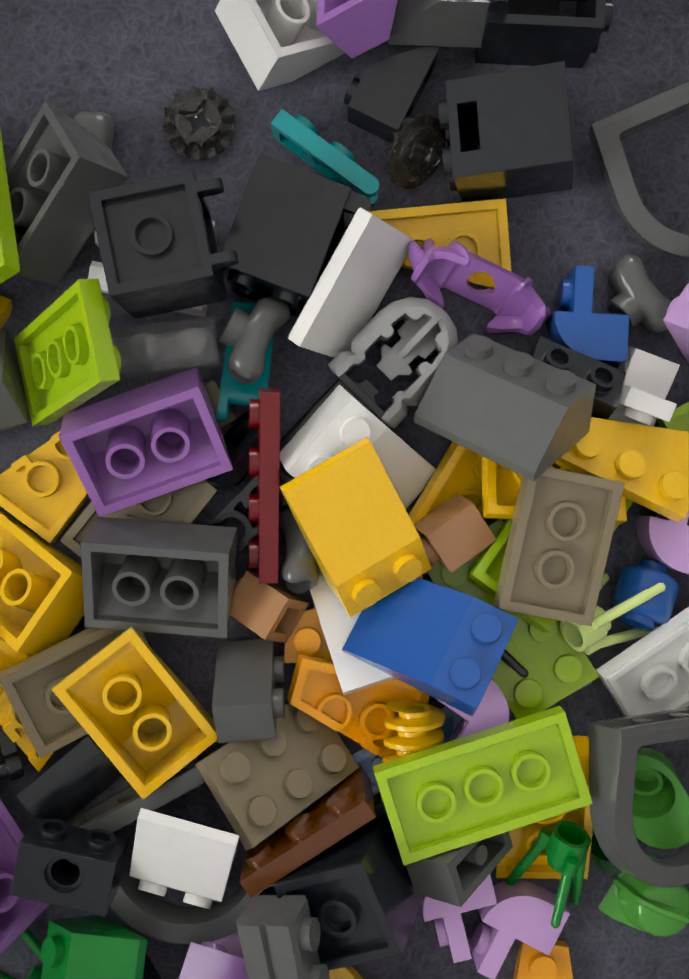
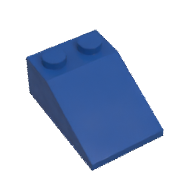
[342,578,519,716]

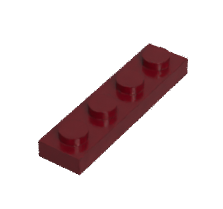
[248,387,280,583]

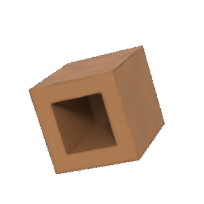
[413,493,497,573]
[231,571,309,643]

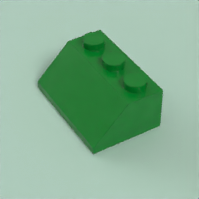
[41,915,148,979]

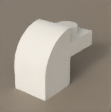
[608,347,680,426]

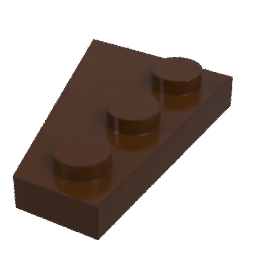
[239,766,376,898]

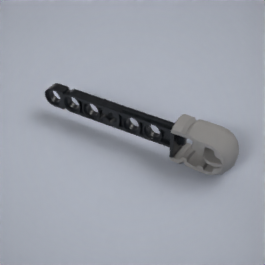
[209,297,459,555]

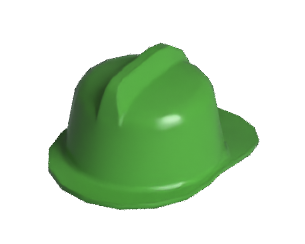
[632,747,689,849]
[598,854,689,937]

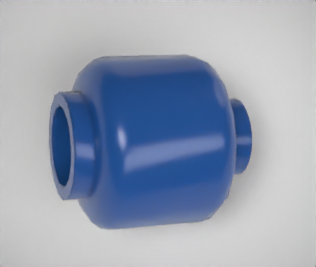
[611,559,680,631]

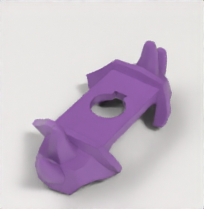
[408,238,551,335]

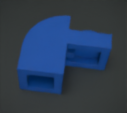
[546,265,629,367]

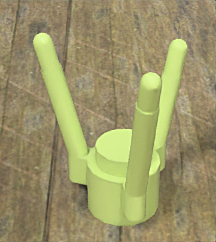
[560,573,666,655]

